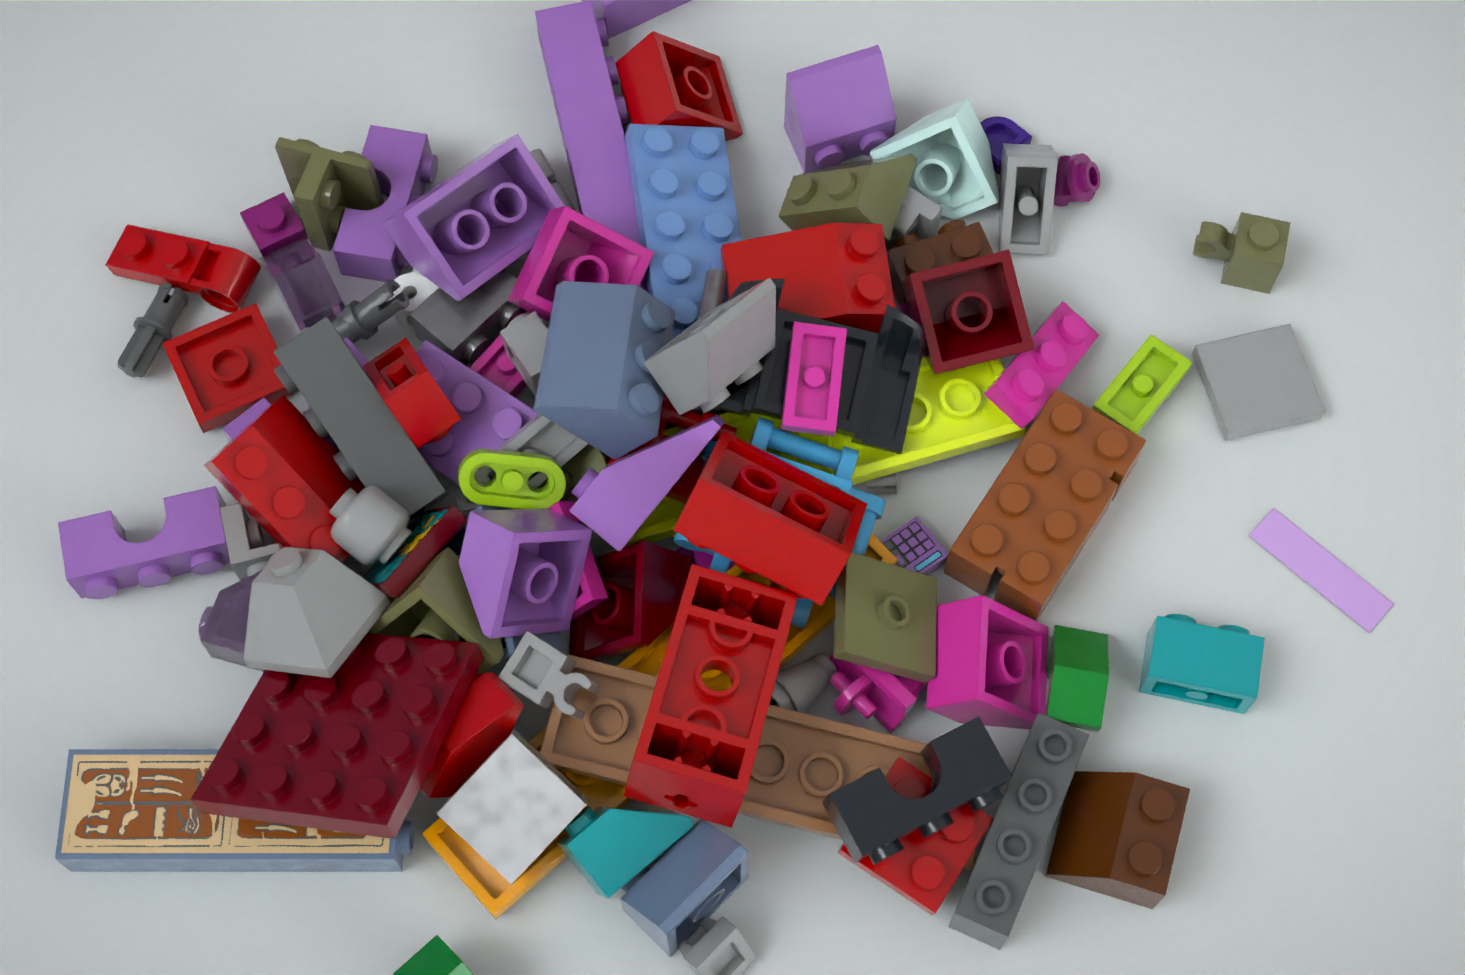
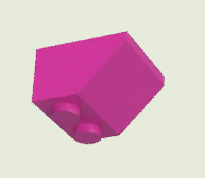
[507,206,654,322]
[926,595,1049,730]

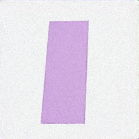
[1248,508,1394,633]

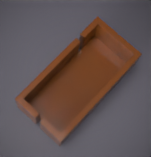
[944,389,1146,621]

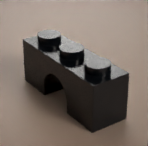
[822,716,1013,865]

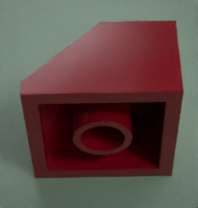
[902,249,1035,375]

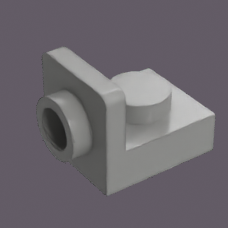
[220,503,284,583]

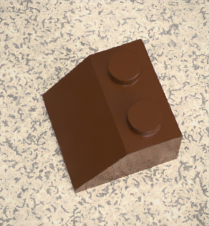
[1045,771,1190,909]

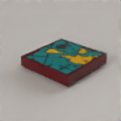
[362,505,467,599]

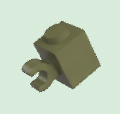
[1193,212,1291,294]

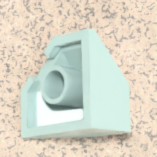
[870,98,999,220]

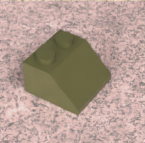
[778,154,917,241]
[367,547,504,675]

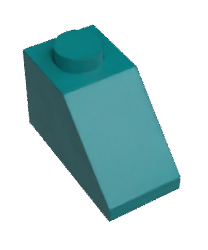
[556,806,695,899]

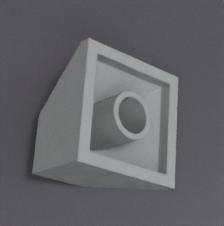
[243,547,391,678]

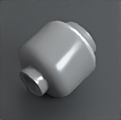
[329,485,412,565]

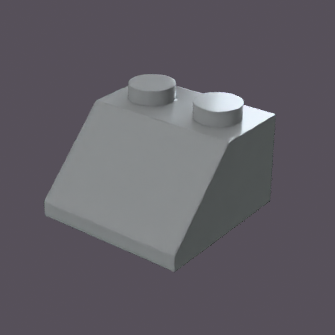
[643,278,776,415]

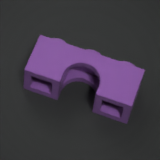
[333,125,438,282]
[58,486,230,599]

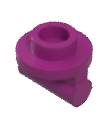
[1054,153,1100,207]

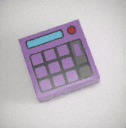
[880,516,948,575]

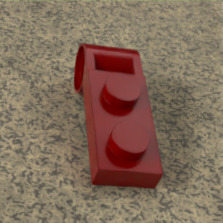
[105,224,261,313]

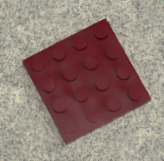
[191,633,484,839]

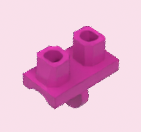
[829,652,925,734]

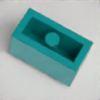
[1139,614,1265,714]

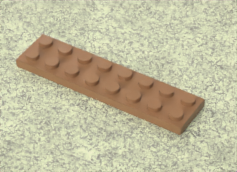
[540,654,984,871]

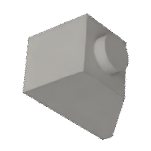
[999,143,1058,255]

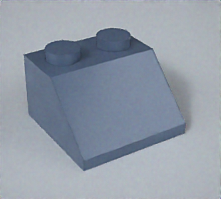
[620,819,749,957]

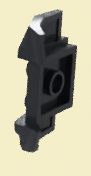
[714,279,924,454]

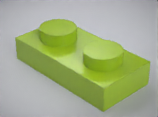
[1092,334,1193,435]

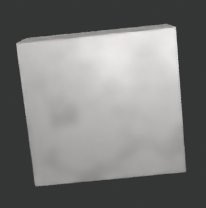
[436,729,588,885]

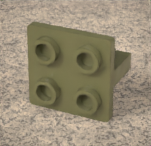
[275,137,384,251]

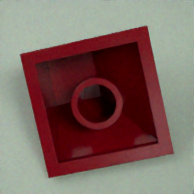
[569,540,690,662]

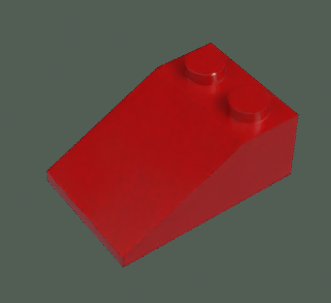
[720,222,896,333]

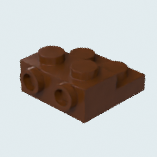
[887,220,994,318]

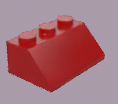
[204,394,366,563]
[673,431,867,606]

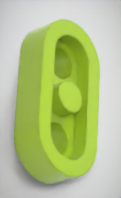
[458,448,566,509]

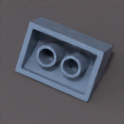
[533,281,675,460]

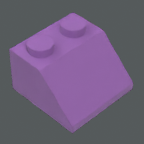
[784,45,897,173]
[459,508,593,638]

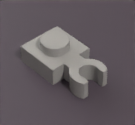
[498,631,601,719]

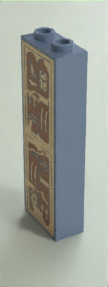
[55,749,414,872]

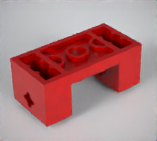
[623,564,798,828]

